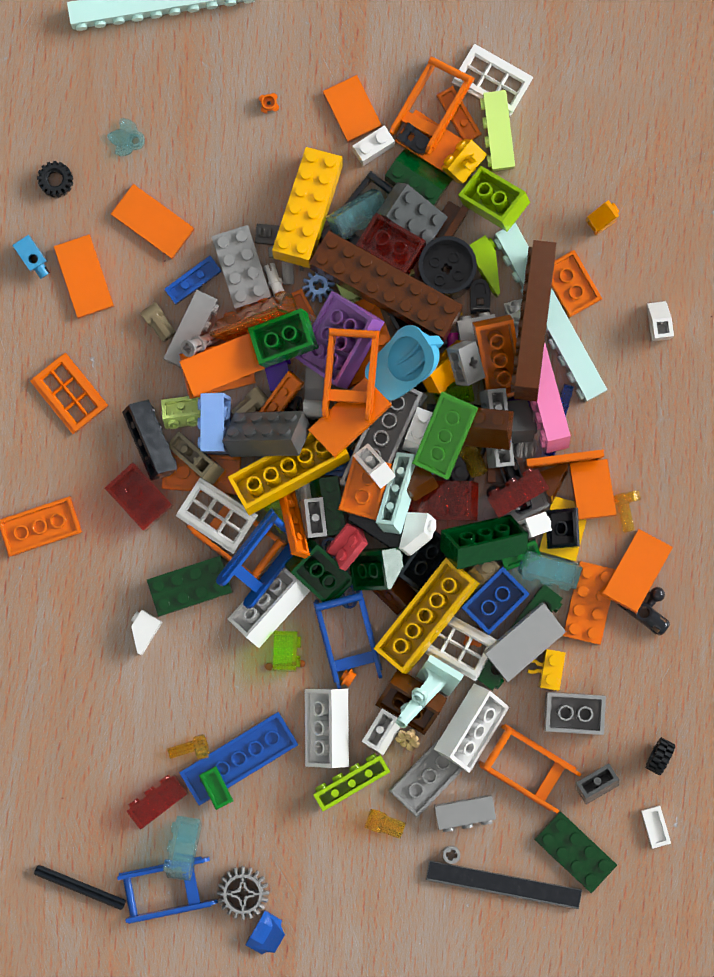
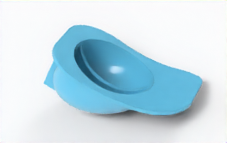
[365,325,444,401]

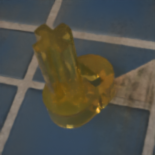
[613,490,641,533]
[167,734,209,760]

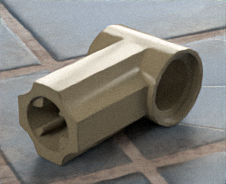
[140,302,176,342]
[231,386,268,415]

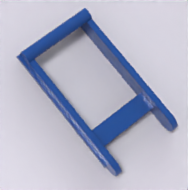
[216,508,293,609]
[313,590,382,689]
[117,856,218,924]

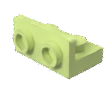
[161,396,201,429]

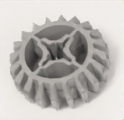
[217,866,270,920]

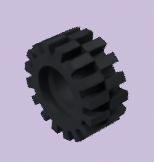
[37,161,73,198]
[645,737,676,776]

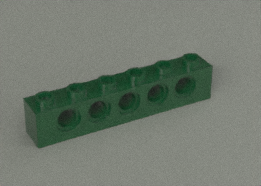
[477,584,563,691]

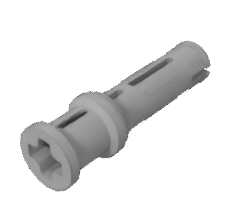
[181,328,227,357]

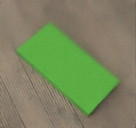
[412,392,478,480]

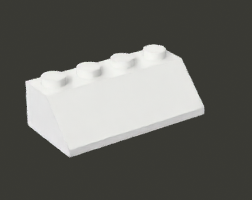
[228,567,310,648]
[434,683,509,773]
[305,689,349,768]

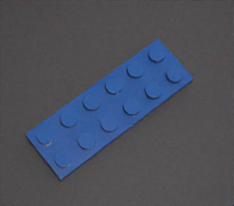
[179,712,299,806]

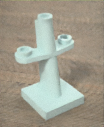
[396,655,464,728]

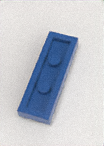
[164,256,222,305]

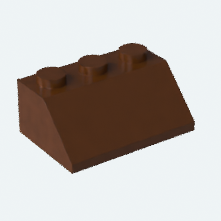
[463,408,514,450]
[375,669,447,735]

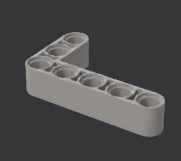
[303,366,324,421]

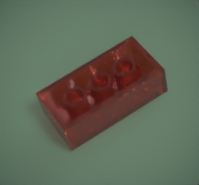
[405,481,479,521]

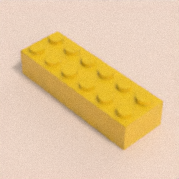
[272,147,343,268]
[228,432,350,516]
[374,558,480,674]

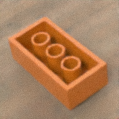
[472,315,517,397]

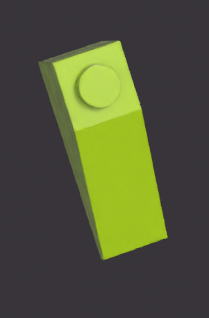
[469,235,500,298]

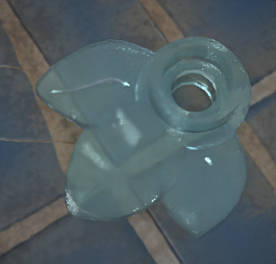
[107,118,145,156]

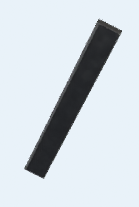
[426,860,582,909]

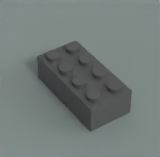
[222,411,311,457]

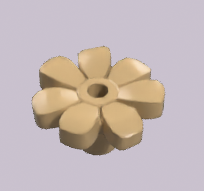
[395,729,420,751]

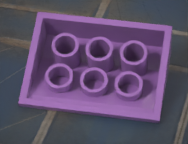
[295,291,385,389]

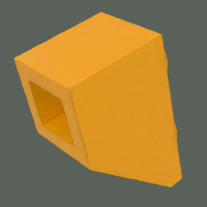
[585,200,619,235]

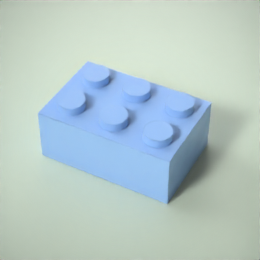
[198,393,231,454]

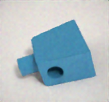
[12,235,50,279]

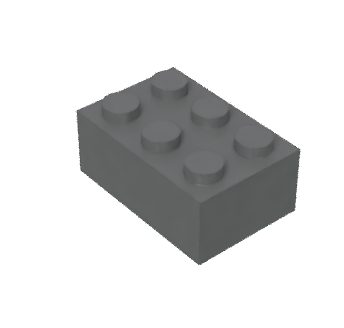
[376,182,448,248]

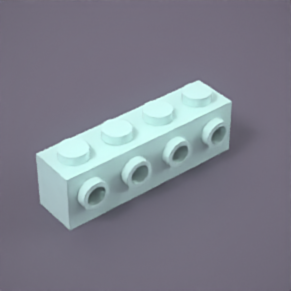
[376,452,415,534]

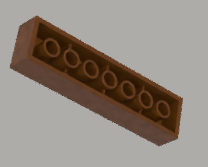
[309,231,463,343]
[511,240,557,402]

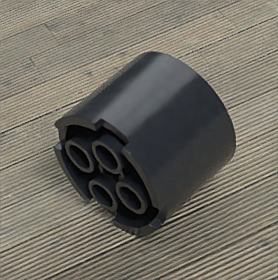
[417,236,477,300]

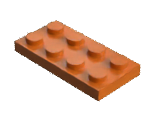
[562,561,616,645]

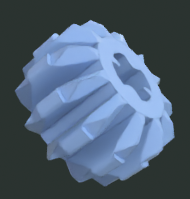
[302,272,335,303]

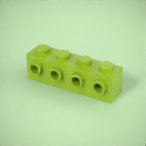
[313,753,390,811]

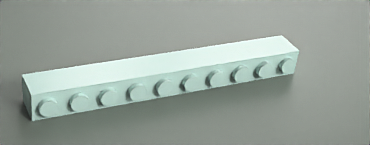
[67,0,255,31]
[493,223,607,402]

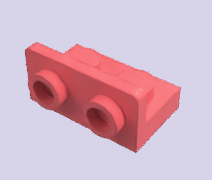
[326,523,368,571]

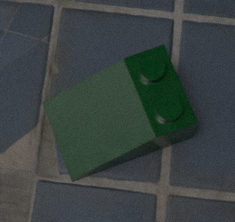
[285,538,353,602]

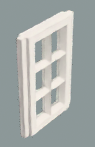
[452,44,533,117]
[176,477,258,554]
[425,617,497,681]

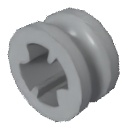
[443,845,460,864]

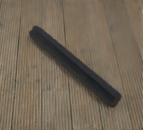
[34,865,126,910]

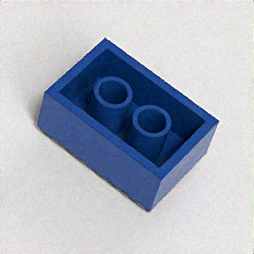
[461,567,530,635]

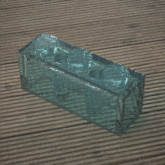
[326,189,385,239]
[518,550,582,591]
[163,816,202,881]

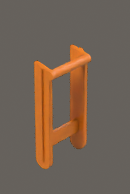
[390,56,475,154]
[322,328,380,421]
[186,506,287,580]
[478,724,582,814]

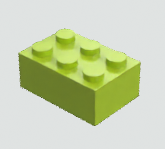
[458,166,530,232]

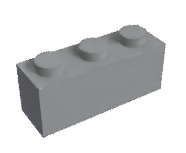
[434,795,496,832]

